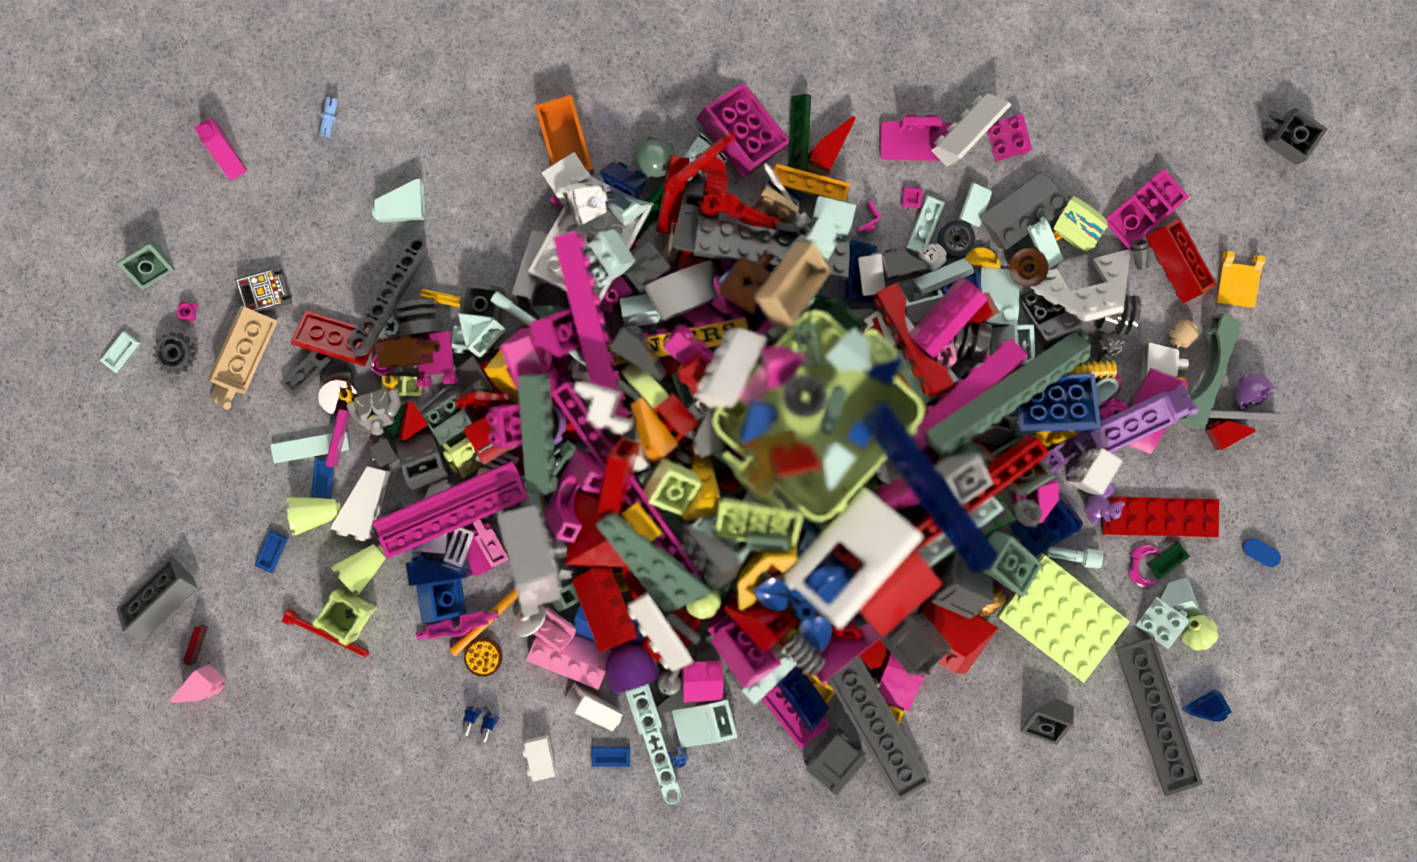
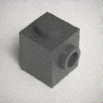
[369,437,399,468]

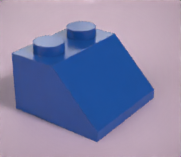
[416,576,466,622]

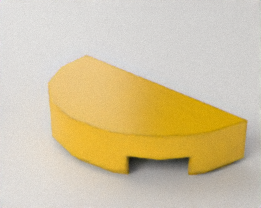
[963,247,1000,269]

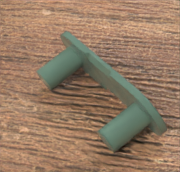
[820,385,846,435]

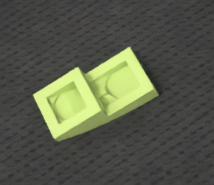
[381,376,422,396]

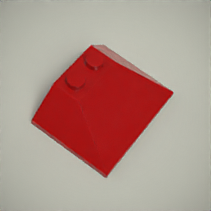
[566,490,629,567]
[918,593,998,674]

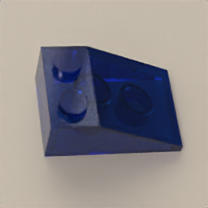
[599,162,647,199]
[1010,491,1083,556]
[406,554,473,586]

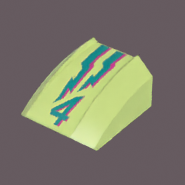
[1054,196,1108,252]

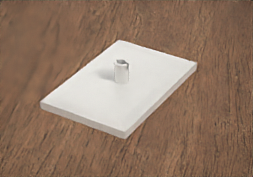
[528,176,652,306]

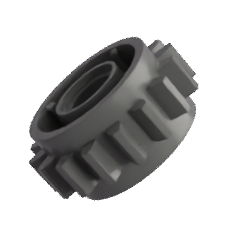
[153,332,198,374]

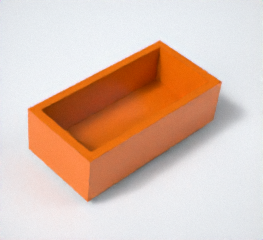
[534,95,595,175]

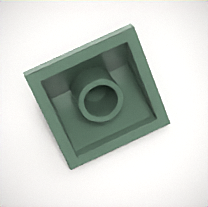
[116,242,175,290]

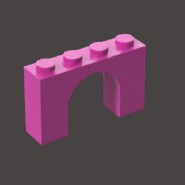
[543,449,605,542]

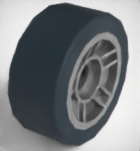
[937,220,975,258]

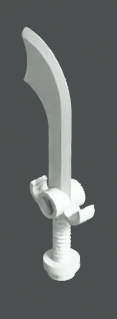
[765,163,811,236]

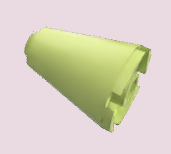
[286,497,341,535]
[331,544,386,596]

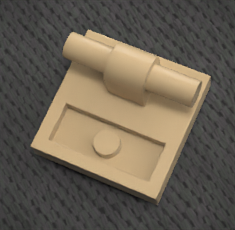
[753,185,800,228]

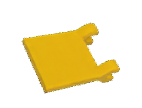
[1216,251,1265,308]

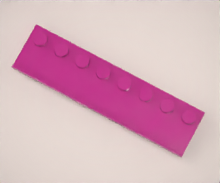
[372,460,529,559]

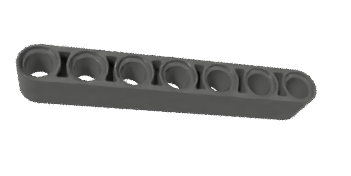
[348,236,428,356]

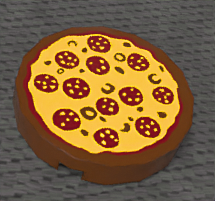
[464,638,503,677]

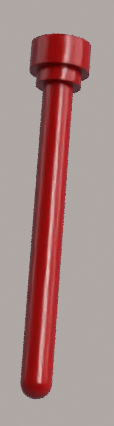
[281,608,369,657]

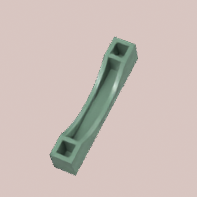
[1178,313,1242,429]

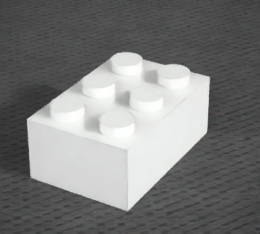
[1067,448,1122,495]

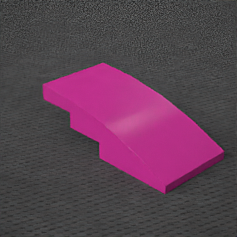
[1106,168,1189,249]
[1129,367,1187,454]

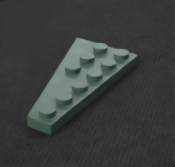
[596,513,714,615]

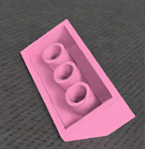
[526,635,613,689]

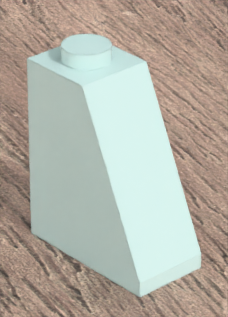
[372,179,425,222]

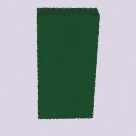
[1146,541,1190,580]

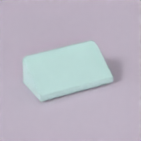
[959,183,992,227]

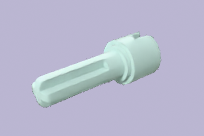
[1046,546,1103,569]

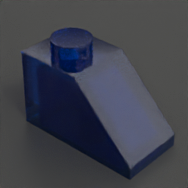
[1181,689,1232,722]

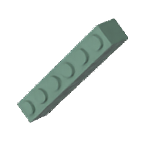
[518,373,558,494]

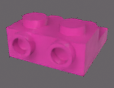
[487,403,523,448]

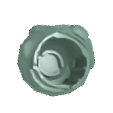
[635,135,675,177]

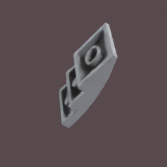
[644,260,720,321]

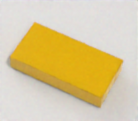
[622,502,662,542]

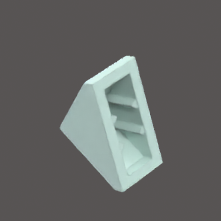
[605,192,654,227]
[458,313,506,358]
[826,328,870,371]
[1161,577,1201,618]

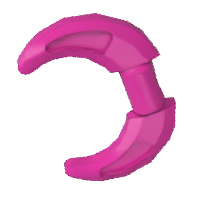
[1128,545,1160,587]

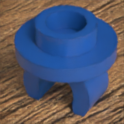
[668,747,689,769]

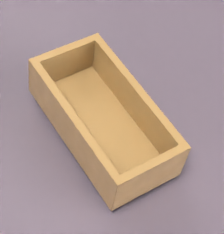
[755,242,831,327]

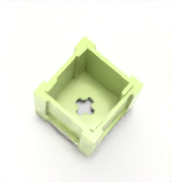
[312,587,377,645]

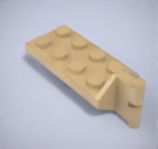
[207,306,278,410]

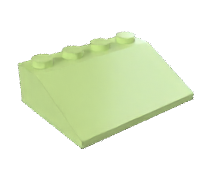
[715,499,803,549]

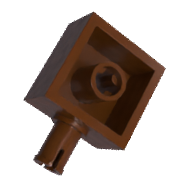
[719,250,775,315]
[376,335,440,368]

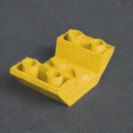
[738,541,797,611]

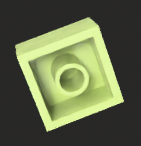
[643,459,702,515]

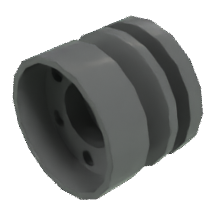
[1095,294,1141,336]
[395,298,441,337]
[954,321,992,363]
[782,374,828,418]

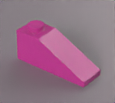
[194,117,247,181]

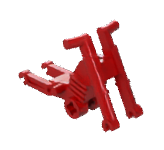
[665,134,779,229]

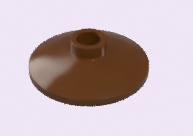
[1009,248,1049,287]

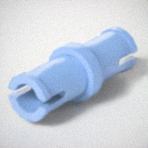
[318,97,338,138]

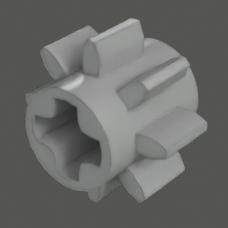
[1098,332,1124,356]

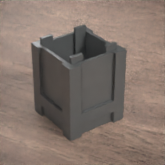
[931,552,995,619]
[880,613,953,676]
[804,727,867,796]

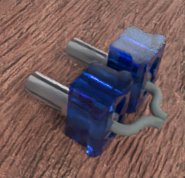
[462,702,500,742]

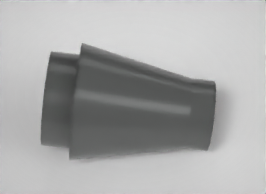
[1131,240,1150,270]

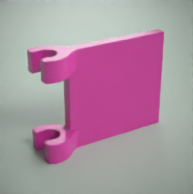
[416,331,458,387]

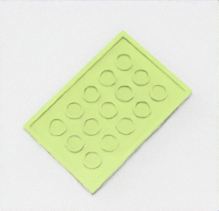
[996,554,1130,683]

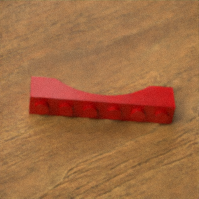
[874,283,954,398]

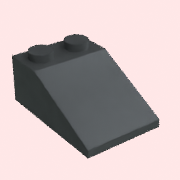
[610,325,668,380]

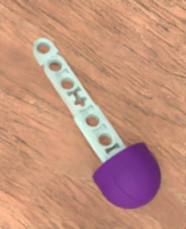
[606,643,681,804]

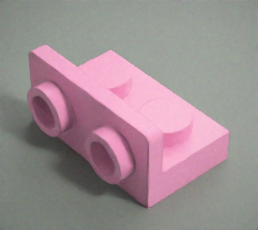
[533,607,577,653]

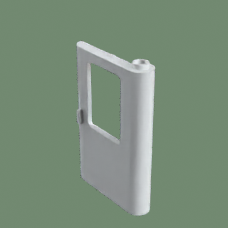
[783,487,923,629]

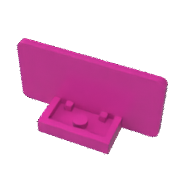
[880,114,952,161]

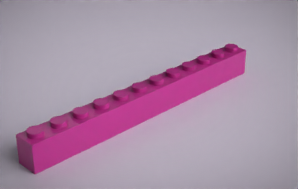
[551,381,703,580]

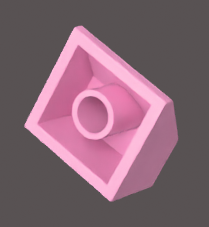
[170,664,226,703]

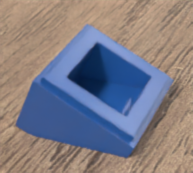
[847,421,874,448]

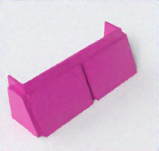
[814,612,915,686]

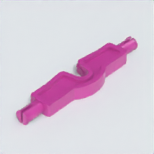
[416,610,499,640]

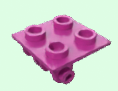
[987,113,1032,162]

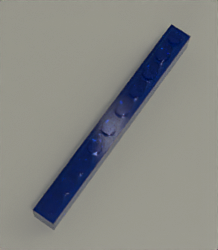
[859,401,998,573]

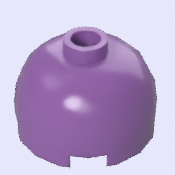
[1234,374,1276,410]

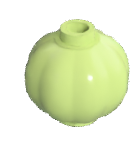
[686,583,721,619]
[1181,615,1218,651]

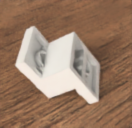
[574,381,633,434]

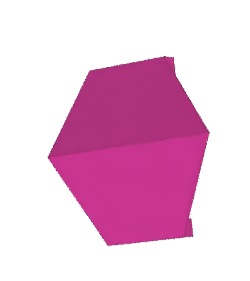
[760,346,807,388]

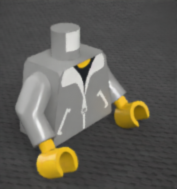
[338,376,401,435]

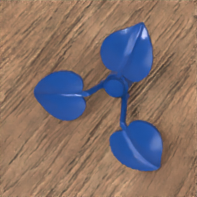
[754,565,844,652]

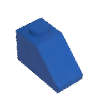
[740,398,778,443]

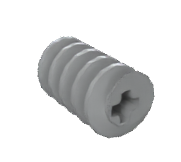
[782,633,825,677]

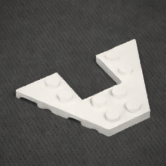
[1030,249,1131,321]

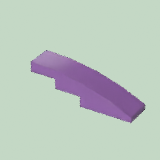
[1042,419,1101,473]

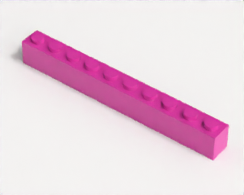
[553,231,630,430]

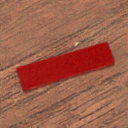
[656,155,690,234]

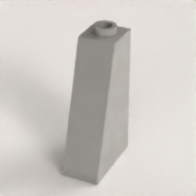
[512,230,548,311]

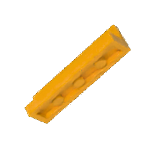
[771,164,850,202]

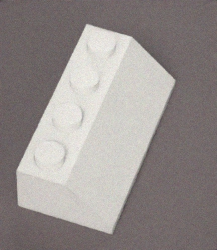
[931,93,1011,167]
[694,328,767,409]
[627,591,693,671]

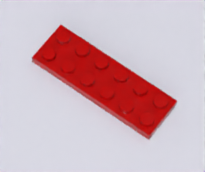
[1102,496,1219,537]

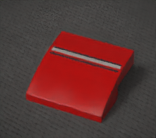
[463,415,518,465]

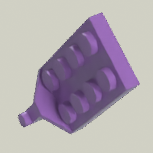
[1089,384,1198,453]

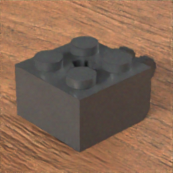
[1262,108,1328,165]

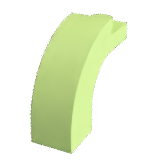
[620,362,669,409]

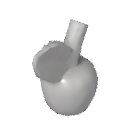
[658,668,682,695]

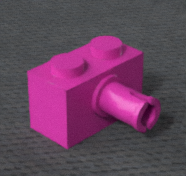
[599,275,633,315]

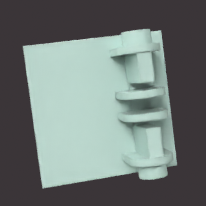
[1135,597,1190,649]

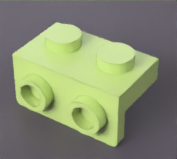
[442,438,482,479]

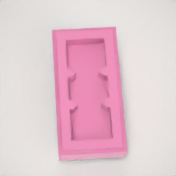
[739,367,771,405]

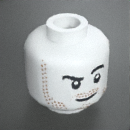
[918,244,947,272]

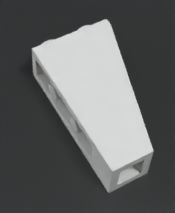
[331,467,391,541]

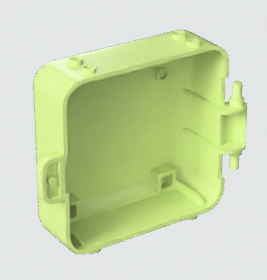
[713,311,923,521]

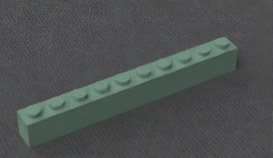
[926,331,1091,458]

